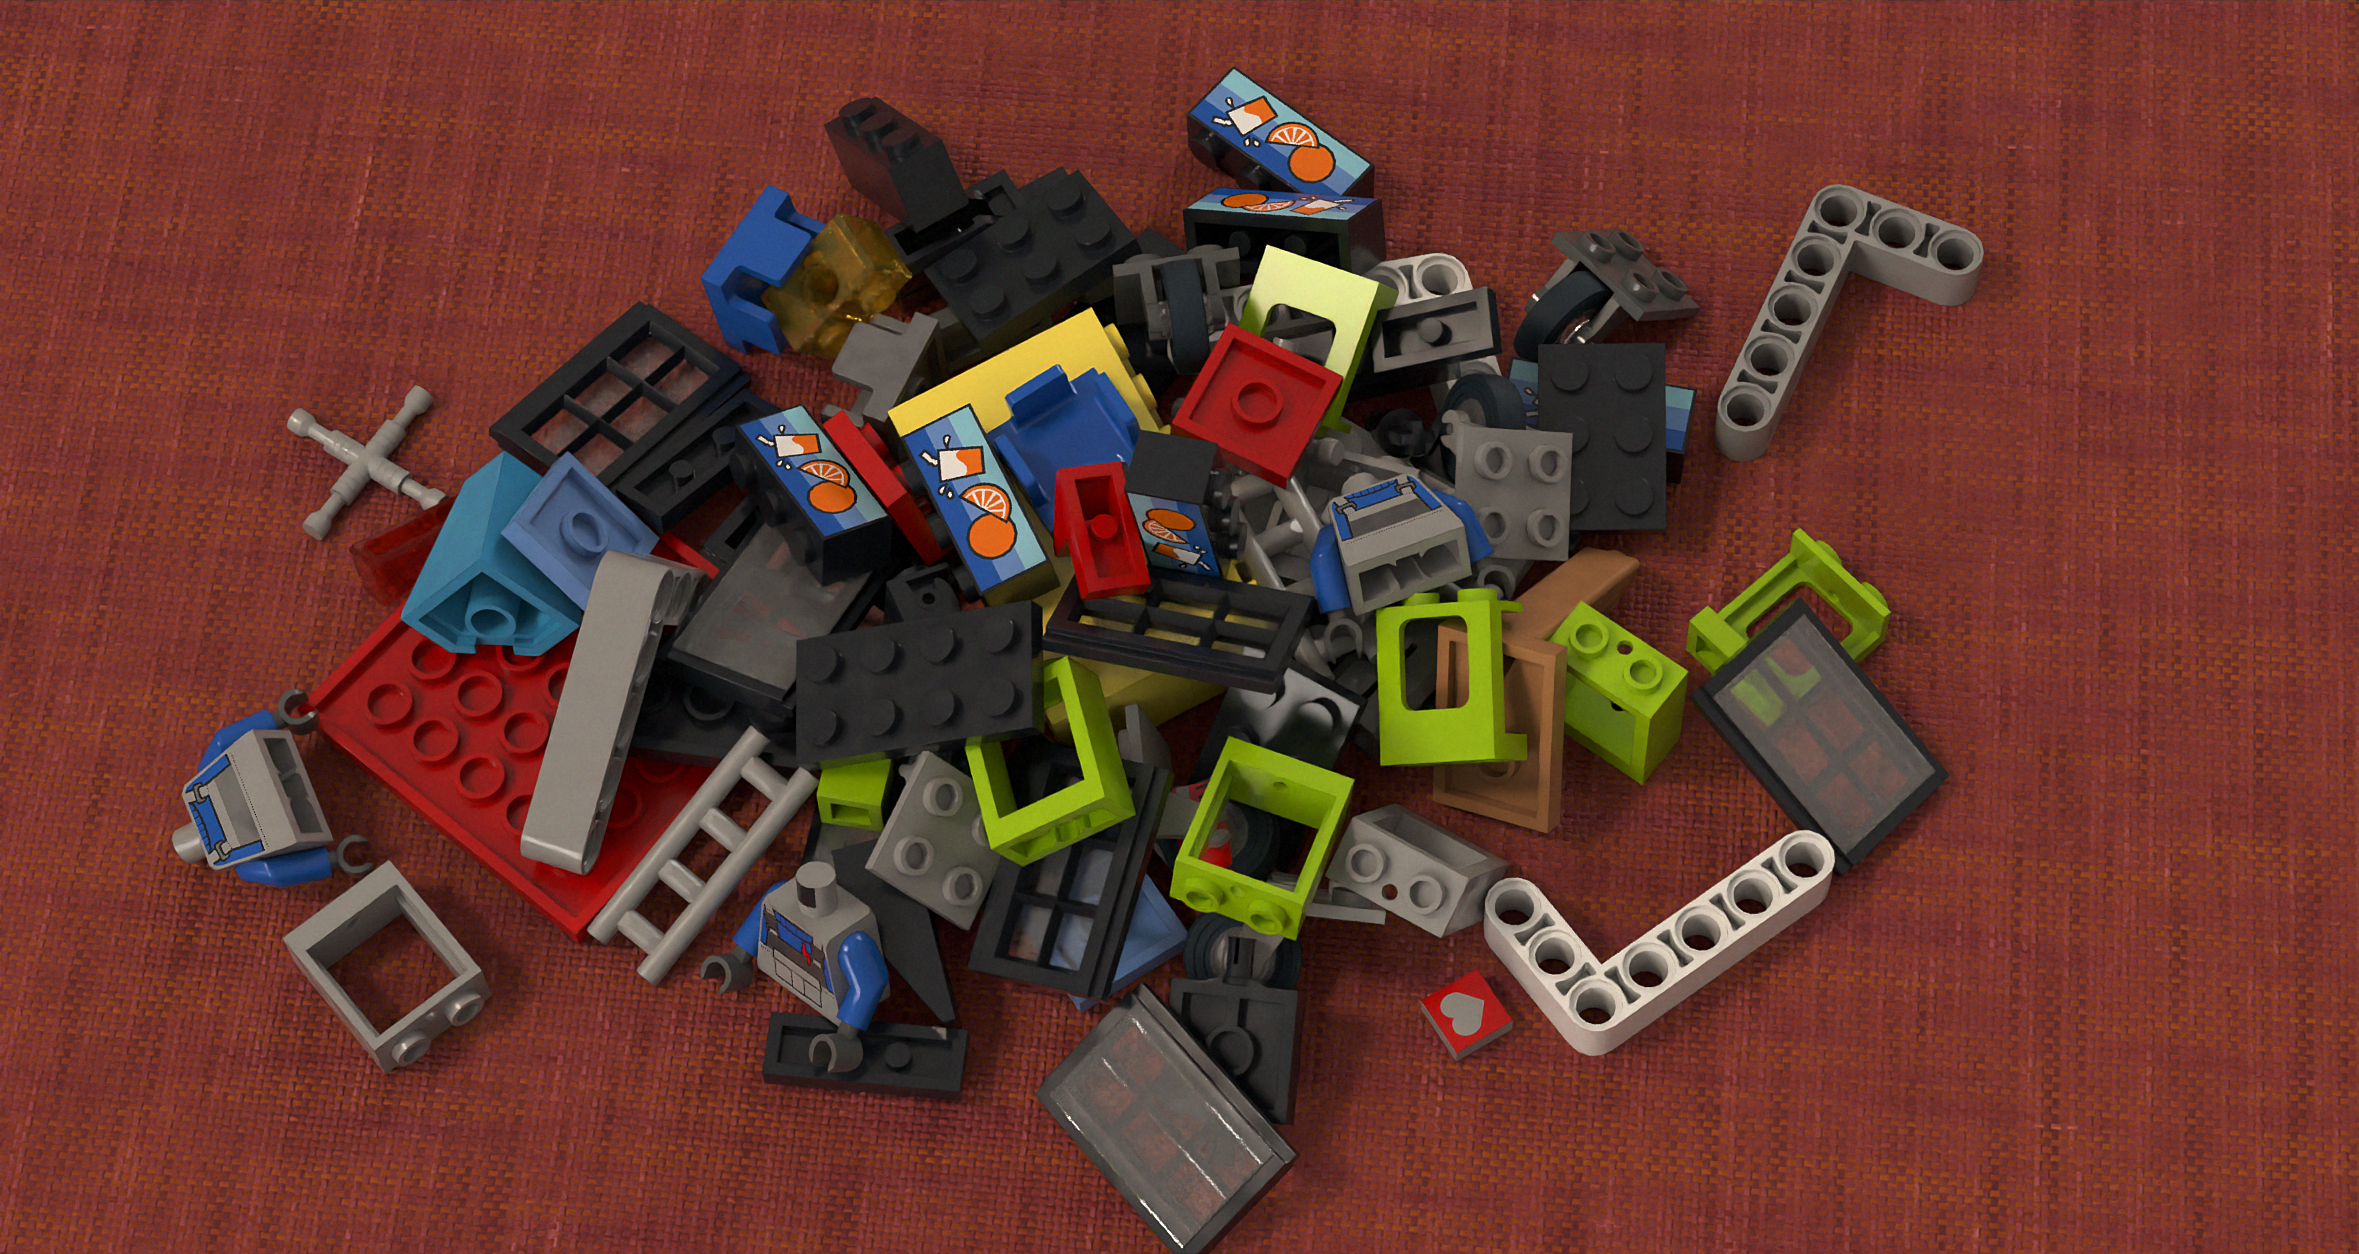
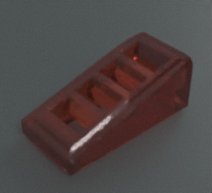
[348,495,458,607]

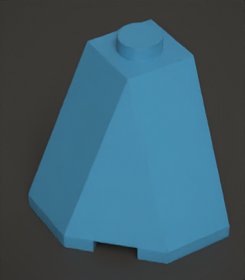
[400,450,582,656]

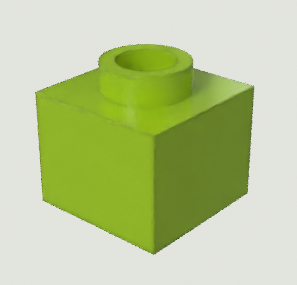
[816,759,894,832]

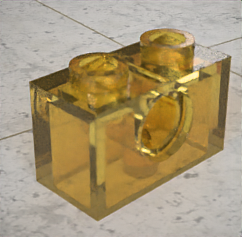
[760,213,913,359]

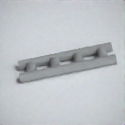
[1231,474,1377,681]
[586,725,820,986]

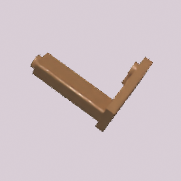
[1433,546,1640,833]

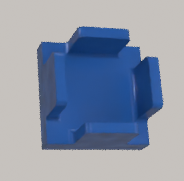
[701,185,847,355]
[986,364,1140,541]

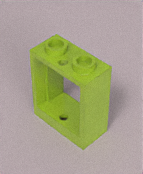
[1548,601,1689,785]
[965,656,1136,866]
[1169,736,1355,941]

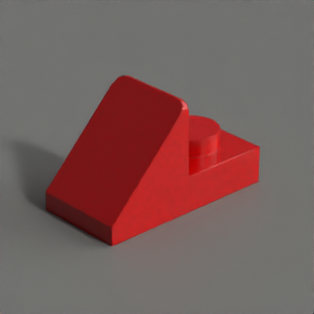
[1053,461,1151,601]

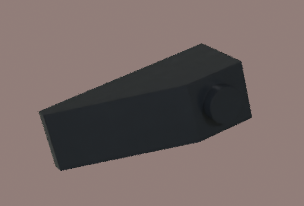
[831,838,963,1029]

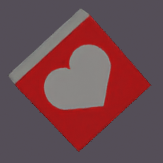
[1421,969,1513,1062]

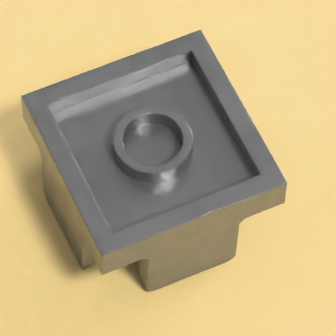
[820,312,949,465]

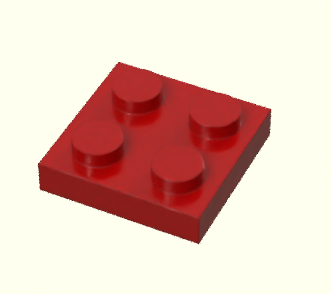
[1170,322,1344,489]
[822,410,948,567]

